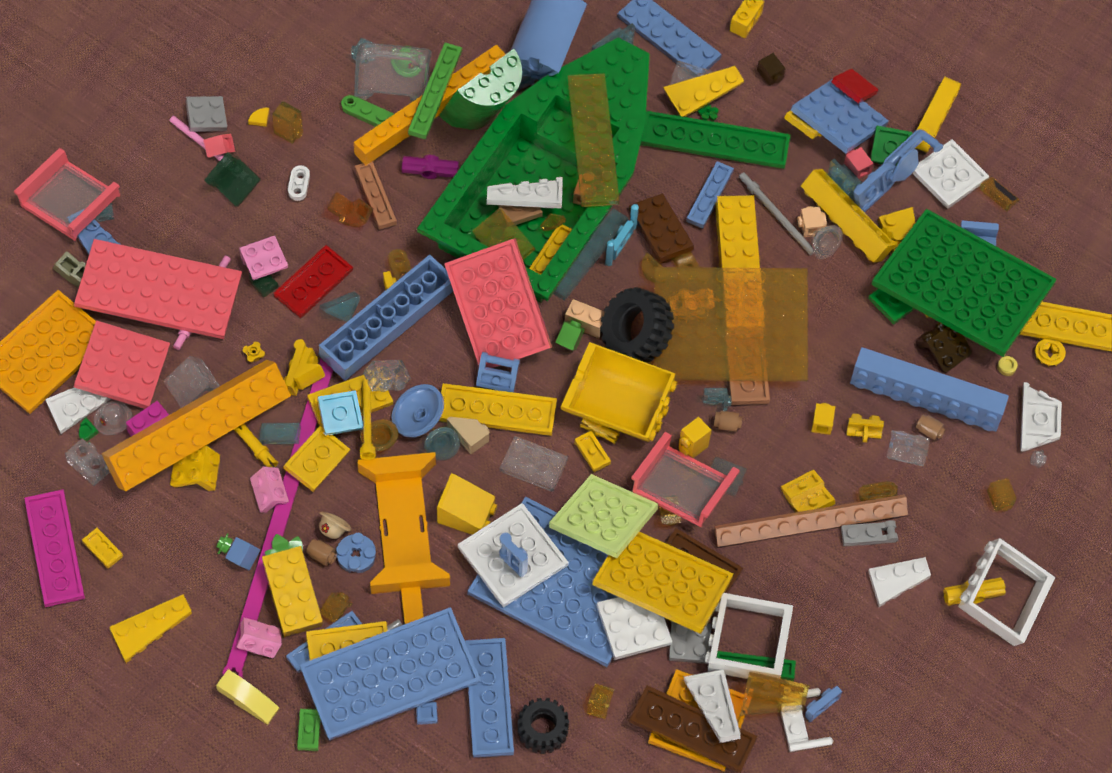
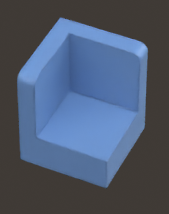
[226,537,261,570]

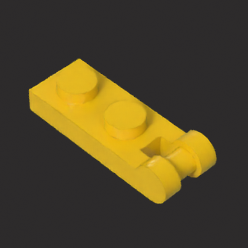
[284,339,307,396]

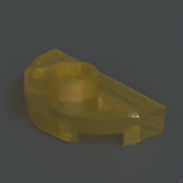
[641,253,674,284]

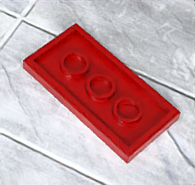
[274,245,353,318]

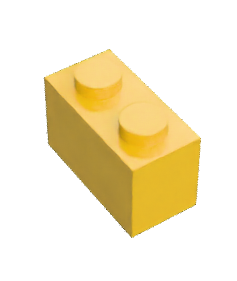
[678,416,711,458]

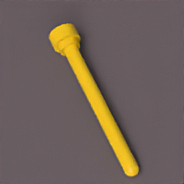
[360,378,376,460]

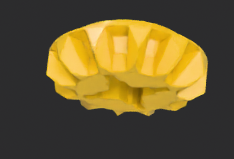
[1035,339,1066,367]

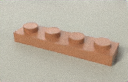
[355,161,397,230]

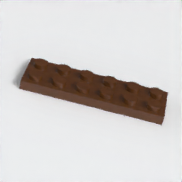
[629,685,758,773]

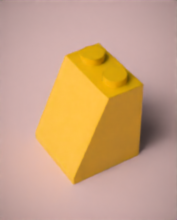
[437,473,497,535]

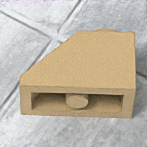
[447,417,490,454]

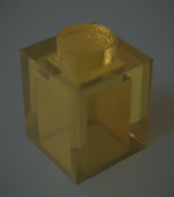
[987,478,1017,511]

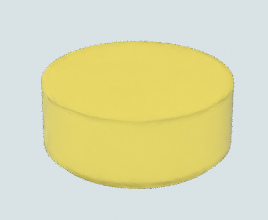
[998,356,1018,376]

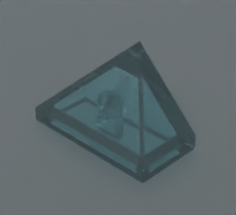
[320,291,360,322]

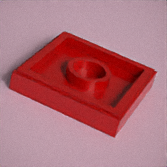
[831,68,879,103]

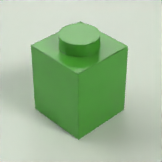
[555,320,585,350]

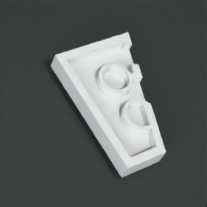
[868,557,931,607]

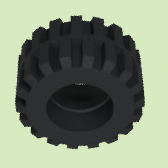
[518,698,569,754]

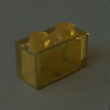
[272,101,304,144]

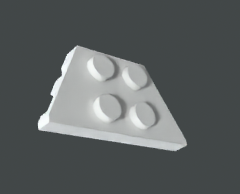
[1020,382,1062,452]

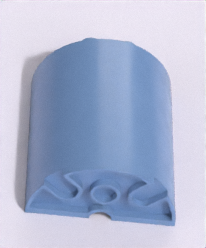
[510,0,587,90]

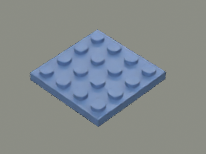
[790,80,889,154]

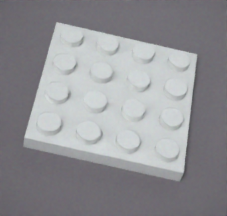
[458,503,568,608]

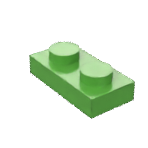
[297,709,320,751]

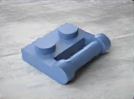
[476,352,520,393]
[499,533,528,578]

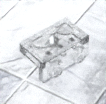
[886,430,930,466]

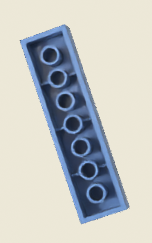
[319,255,453,381]
[850,347,1009,432]

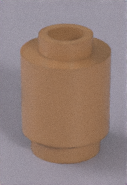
[714,410,742,432]
[916,414,946,440]
[306,539,337,566]

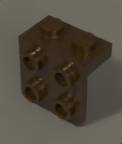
[916,322,972,372]

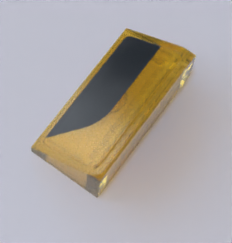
[980,177,1020,212]

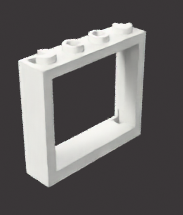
[958,538,1055,646]
[705,593,793,685]

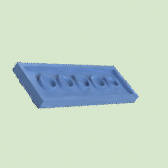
[617,0,722,78]
[465,638,514,758]

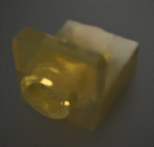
[320,591,353,623]
[587,683,615,719]

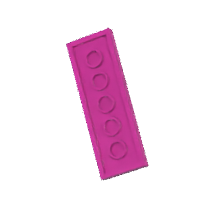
[24,490,85,607]

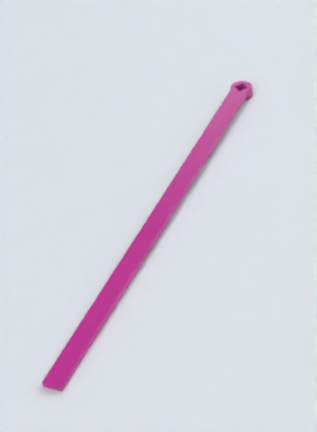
[223,358,333,679]

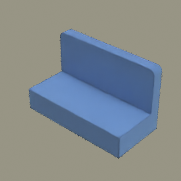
[960,221,999,246]

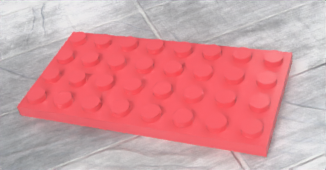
[74,239,242,339]

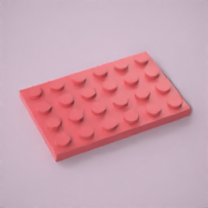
[444,238,552,368]

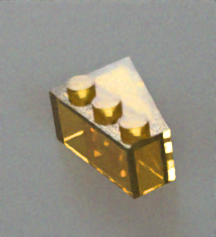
[740,672,809,716]

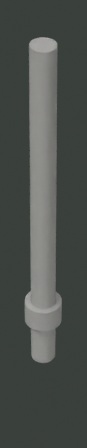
[739,172,816,255]

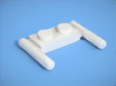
[777,688,833,752]

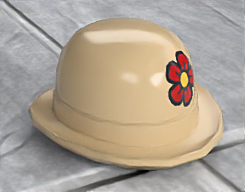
[319,512,351,539]

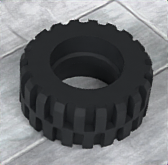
[600,287,674,362]

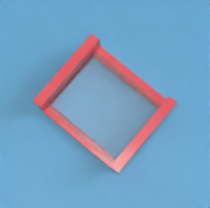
[14,148,120,241]
[631,432,740,527]

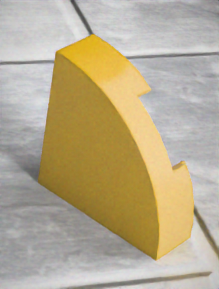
[248,108,269,127]

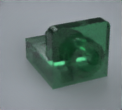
[249,273,279,298]

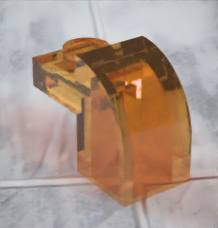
[326,192,374,227]

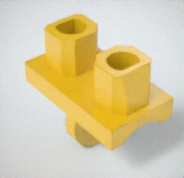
[847,414,884,443]

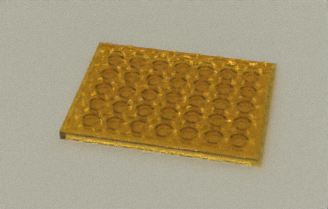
[654,267,808,381]

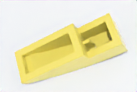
[217,669,279,725]

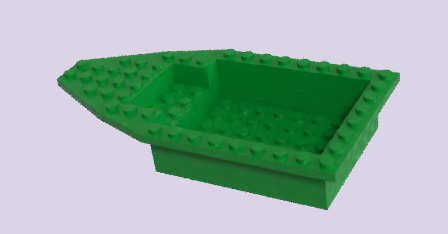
[417,37,650,303]

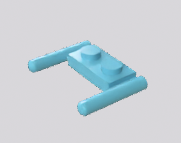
[605,204,639,266]

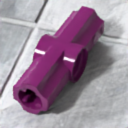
[402,155,459,179]

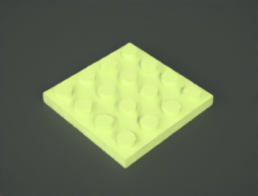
[549,474,658,558]

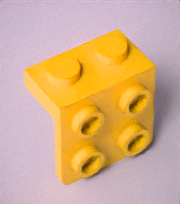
[170,445,220,491]

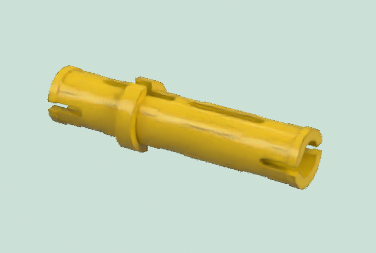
[233,423,278,467]

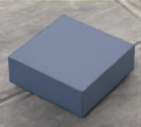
[416,702,437,724]

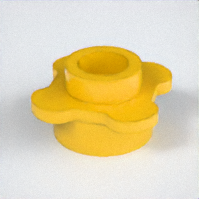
[243,342,265,362]

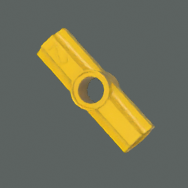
[943,577,1006,606]

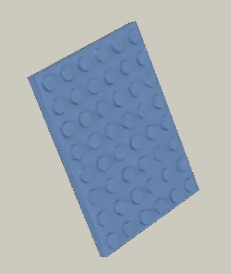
[467,496,618,667]

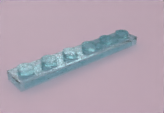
[553,208,629,301]

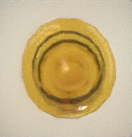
[360,419,398,451]

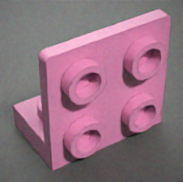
[240,235,288,280]

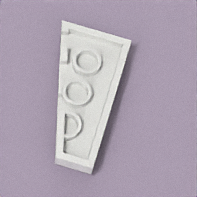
[487,177,562,208]
[45,388,111,434]
[684,670,741,743]

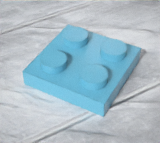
[317,390,363,436]

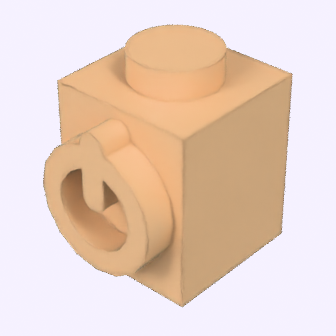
[797,206,827,237]

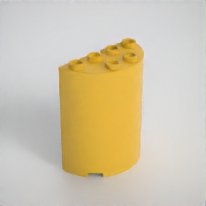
[561,342,677,442]

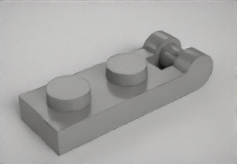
[841,520,898,546]

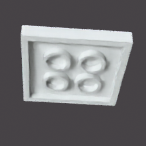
[912,139,989,209]
[596,597,672,660]

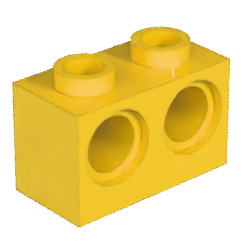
[730,0,764,39]

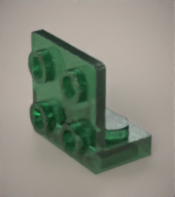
[204,152,261,207]

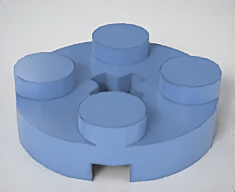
[336,533,376,573]

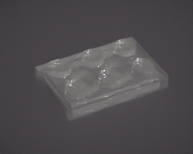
[499,436,568,492]

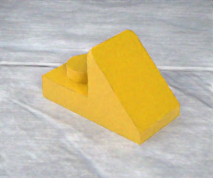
[293,347,325,390]

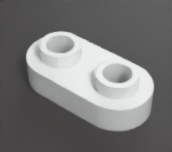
[288,165,310,201]

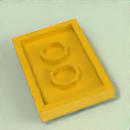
[283,425,351,492]

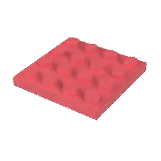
[74,320,170,409]

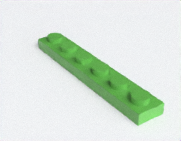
[408,43,462,140]

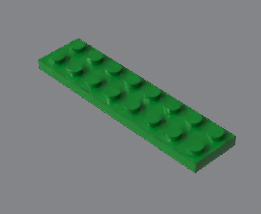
[641,111,791,169]

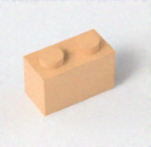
[565,299,605,338]

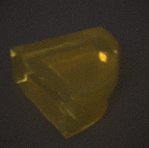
[540,213,567,231]

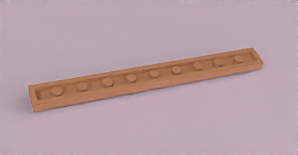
[714,494,908,547]

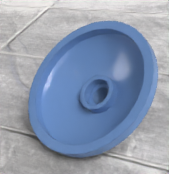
[392,384,444,437]

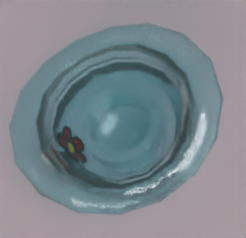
[424,427,460,460]

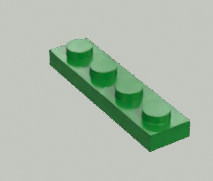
[716,651,796,682]

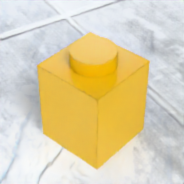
[811,403,835,435]

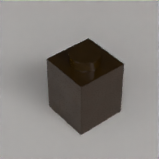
[757,53,786,86]

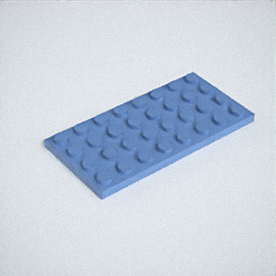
[300,607,481,740]

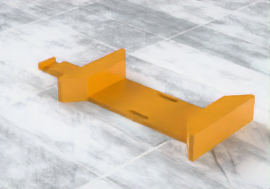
[357,452,450,624]

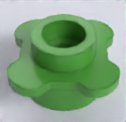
[216,533,233,554]

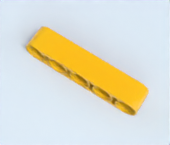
[915,77,962,153]

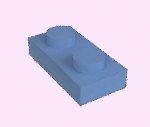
[805,686,842,722]

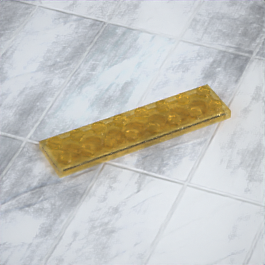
[568,73,620,207]

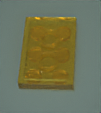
[472,207,535,259]

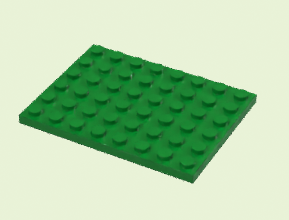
[871,209,1057,357]

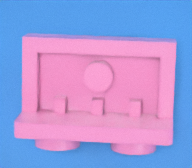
[250,467,289,513]
[237,618,282,658]

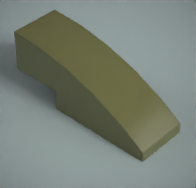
[53,251,86,288]

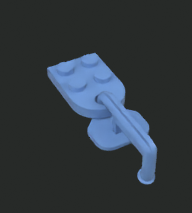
[853,129,943,212]

